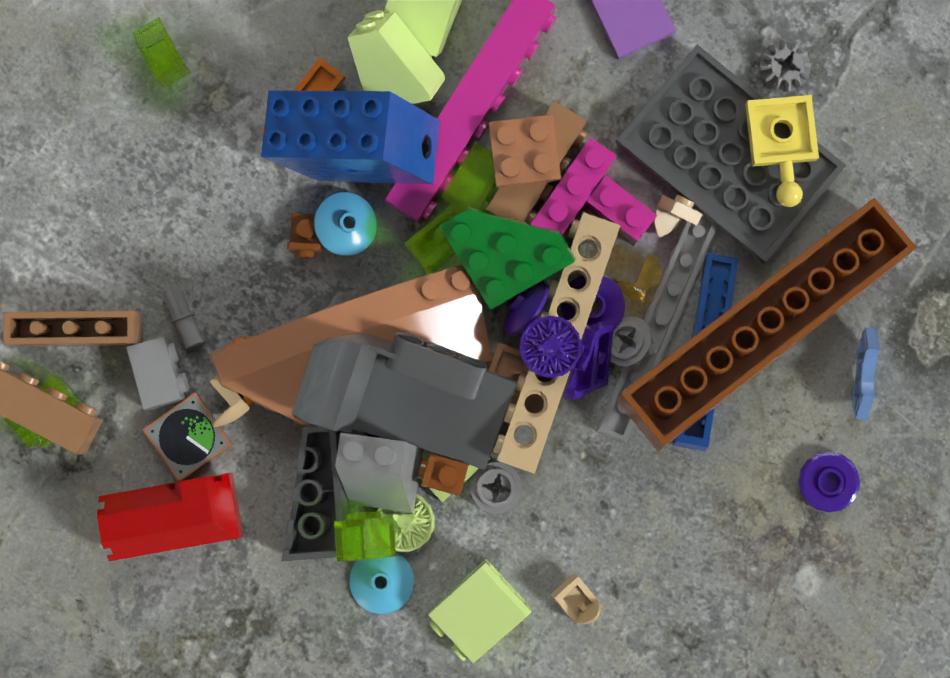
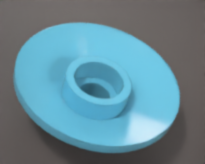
[314,192,377,256]
[350,549,414,614]

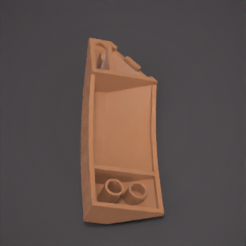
[210,264,492,427]

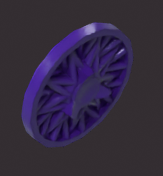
[520,316,582,378]
[798,451,860,512]

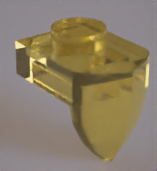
[612,254,664,303]

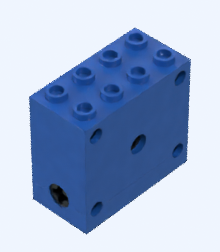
[261,91,440,185]

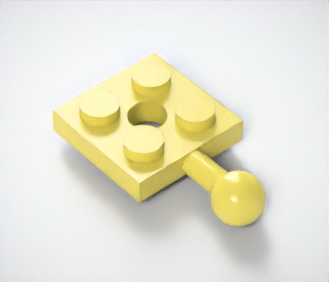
[745,95,819,207]

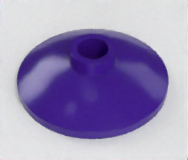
[561,275,625,336]
[503,281,549,337]

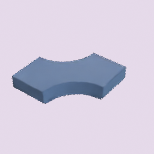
[852,327,880,420]

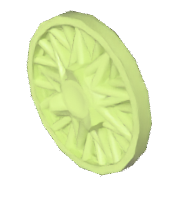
[375,494,435,552]

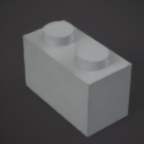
[126,336,189,410]

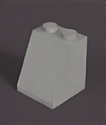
[335,433,423,513]

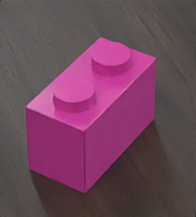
[584,176,658,246]

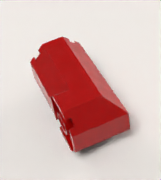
[97,473,244,561]

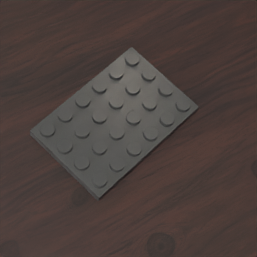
[615,45,846,264]

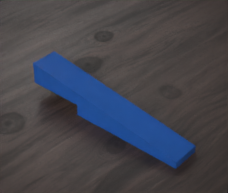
[673,253,739,451]

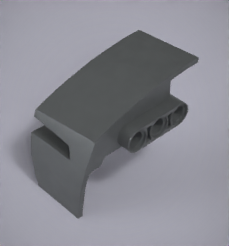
[292,332,517,470]

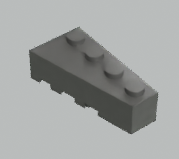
[282,426,354,561]

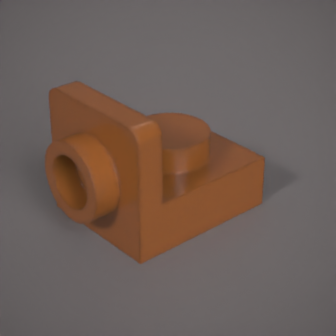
[287,213,323,259]
[417,454,469,496]

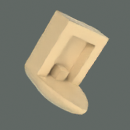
[654,195,702,237]
[209,375,250,427]
[550,573,601,625]

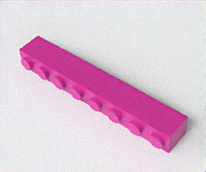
[385,0,557,224]

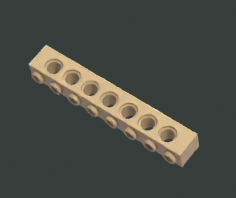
[493,212,620,474]

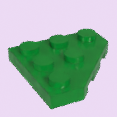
[439,207,576,310]

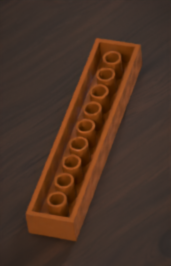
[616,198,917,452]

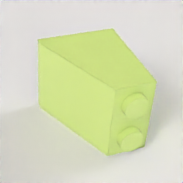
[384,0,462,58]
[347,10,445,104]
[428,559,532,663]

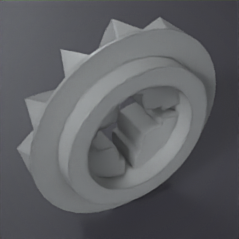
[760,41,812,92]
[610,316,654,368]
[471,462,522,514]

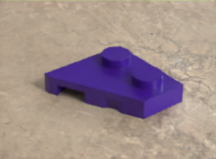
[563,321,614,400]

